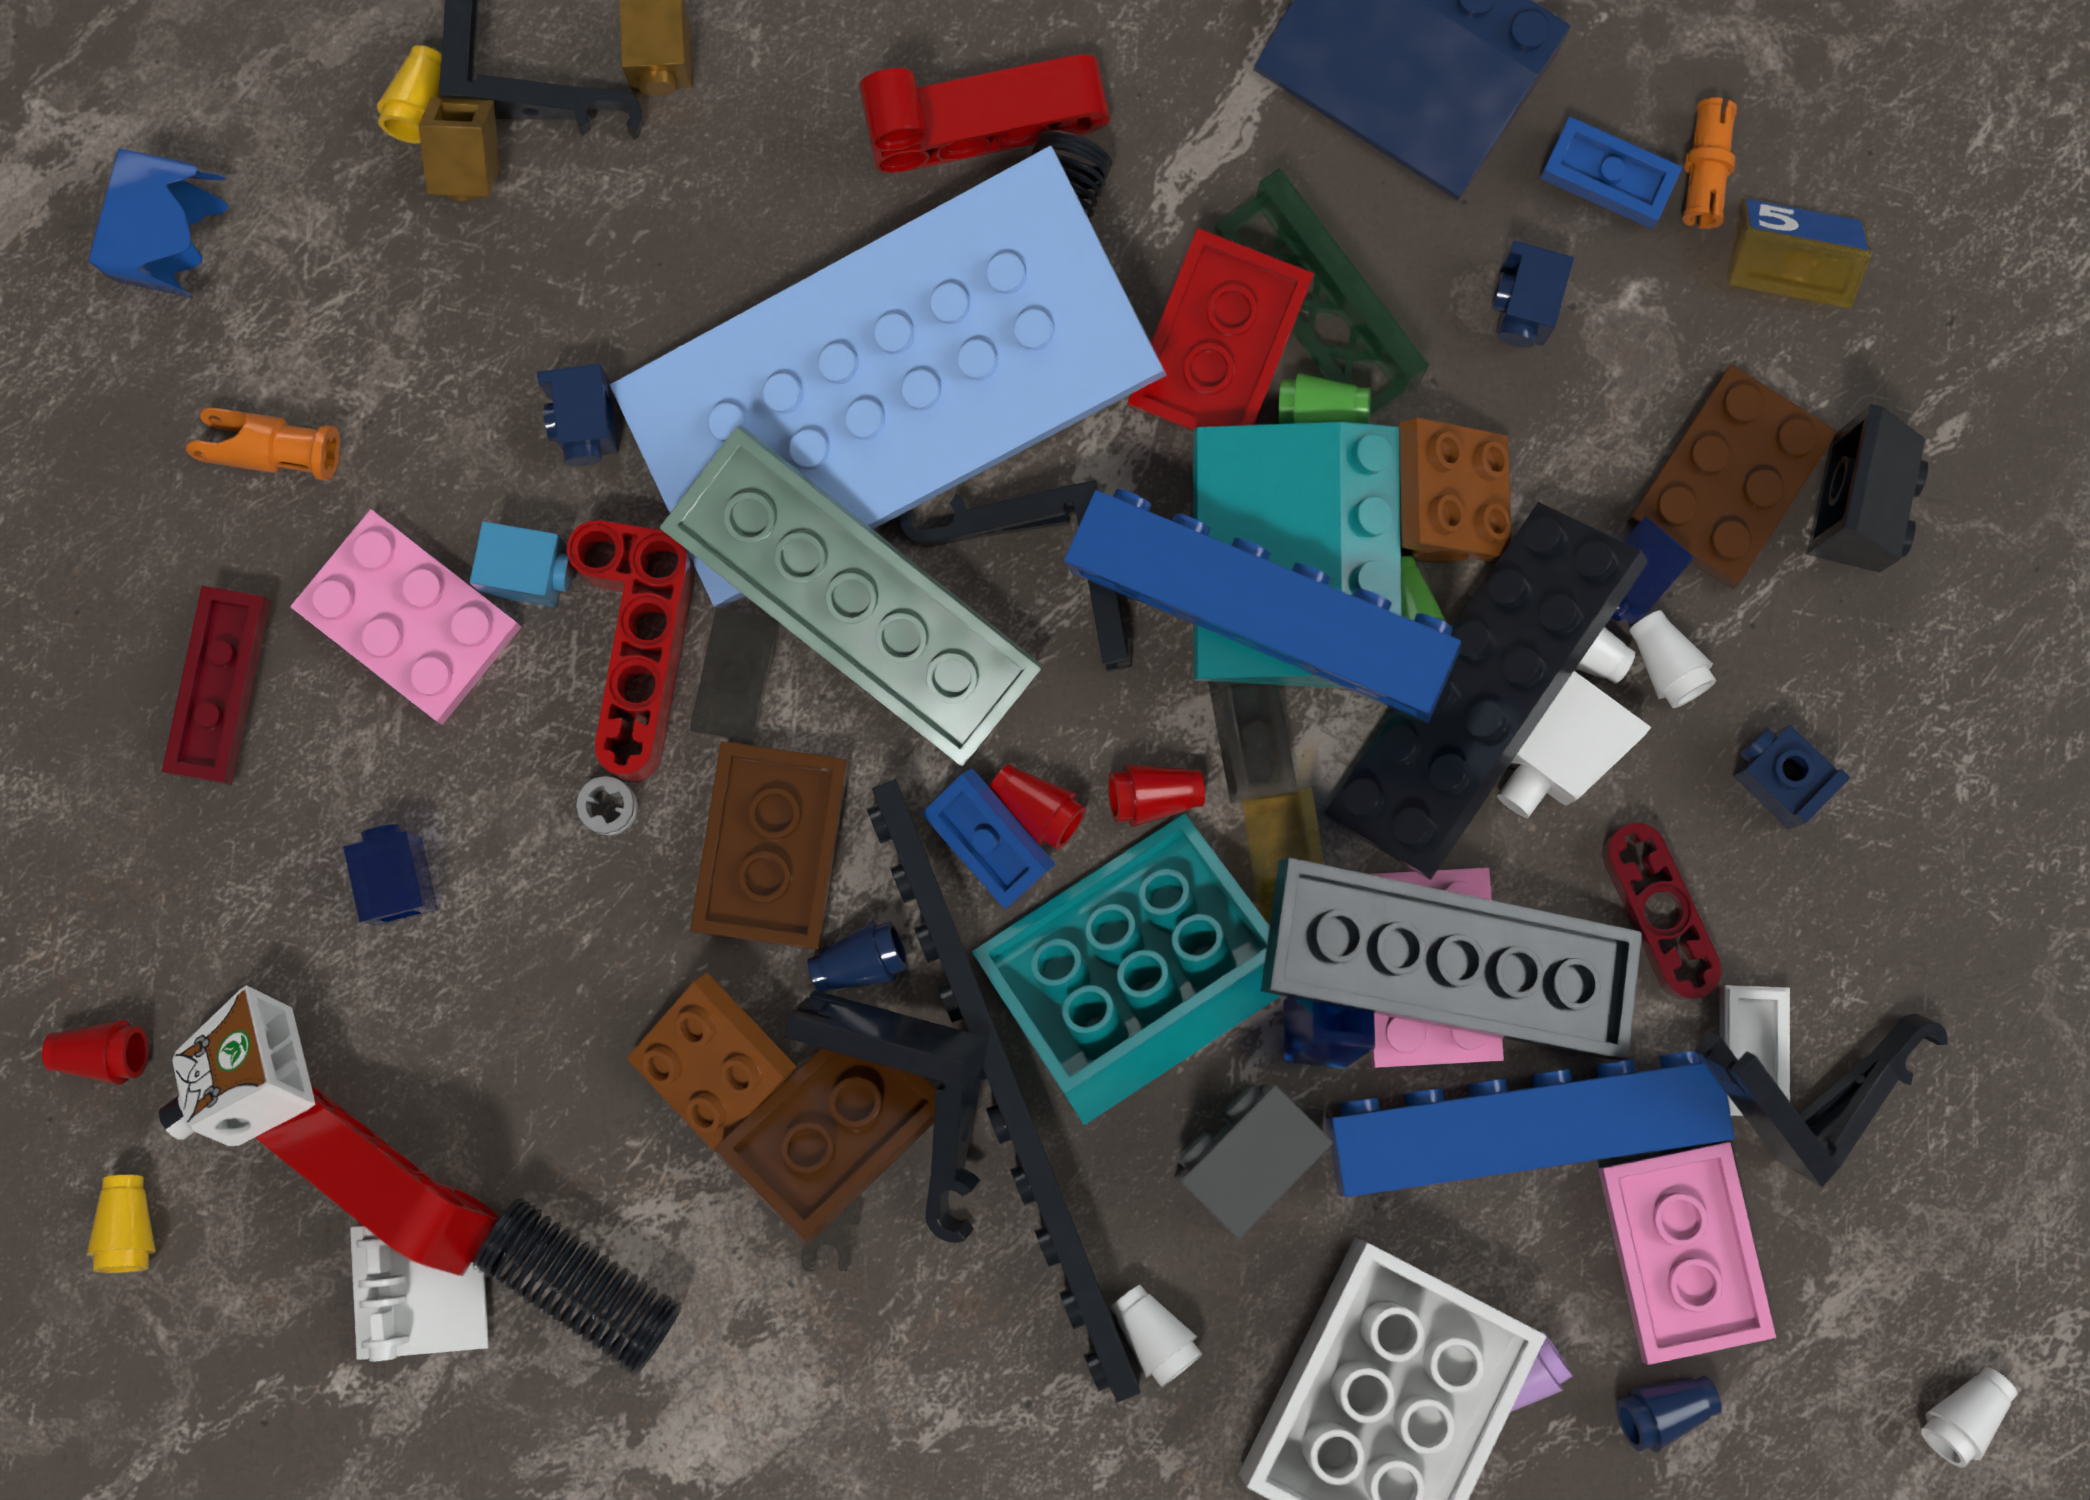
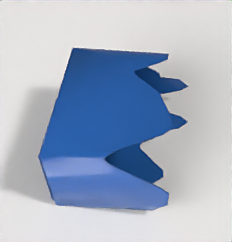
[88,148,230,298]

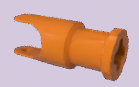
[186,408,340,481]

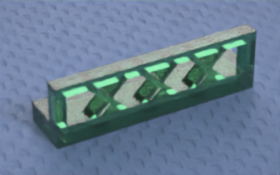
[1215,167,1430,418]

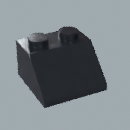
[1806,404,1928,573]

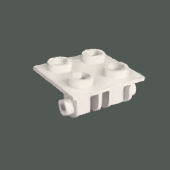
[350,1226,489,1361]

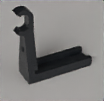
[439,0,643,140]
[899,480,1132,672]
[786,990,988,1243]
[1694,1014,1948,1187]

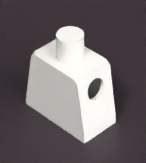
[1497,671,1651,818]

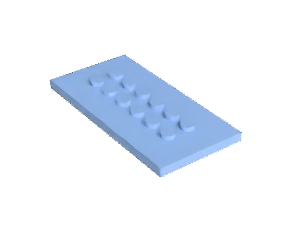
[610,145,1167,609]

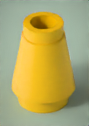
[377,45,442,144]
[86,1175,156,1273]

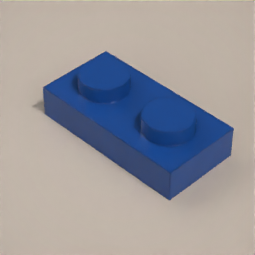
[1540,116,1683,229]
[921,768,1056,909]

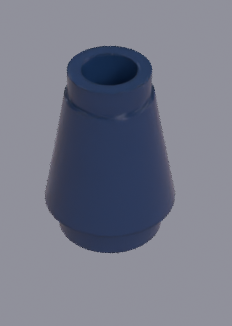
[807,921,908,993]
[1616,1376,1722,1452]

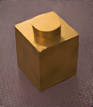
[619,0,692,96]
[418,97,500,201]

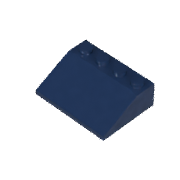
[1254,0,1571,201]

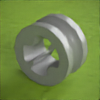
[576,776,638,836]

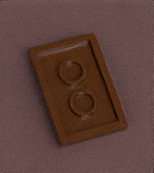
[1627,364,1838,590]
[690,741,849,951]
[714,1048,936,1246]

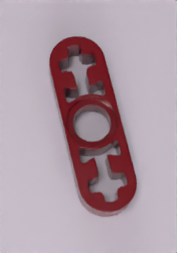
[1602,823,1722,1000]

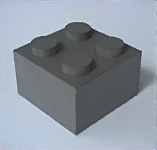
[1174,1085,1333,1240]

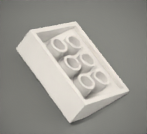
[1238,1237,1546,1500]

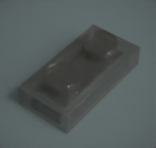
[1208,681,1298,804]

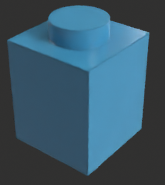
[470,521,574,608]

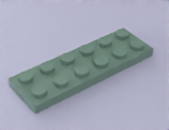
[659,425,1043,767]

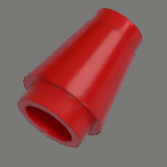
[989,764,1086,850]
[1108,764,1205,827]
[42,1020,149,1085]

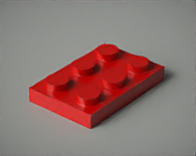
[1127,228,1314,432]

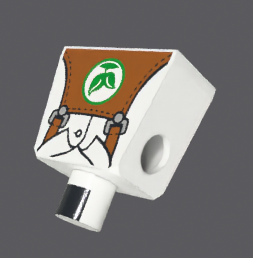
[159,985,315,1146]

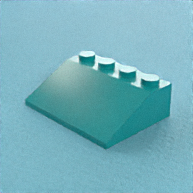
[1193,422,1401,689]
[971,813,1282,1125]

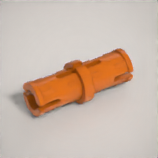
[1682,97,1737,229]

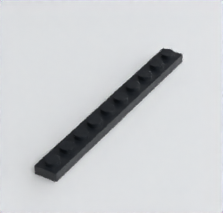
[866,779,1141,1403]

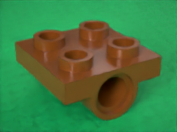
[1399,417,1511,563]
[626,973,797,1152]

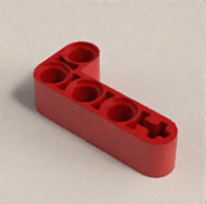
[859,54,1111,173]
[567,520,695,782]
[255,1085,500,1276]

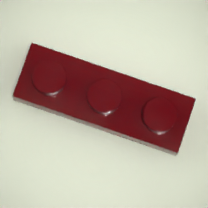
[161,585,271,785]

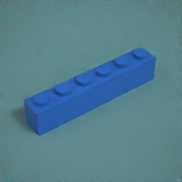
[1064,489,1461,723]
[1325,1050,1735,1197]

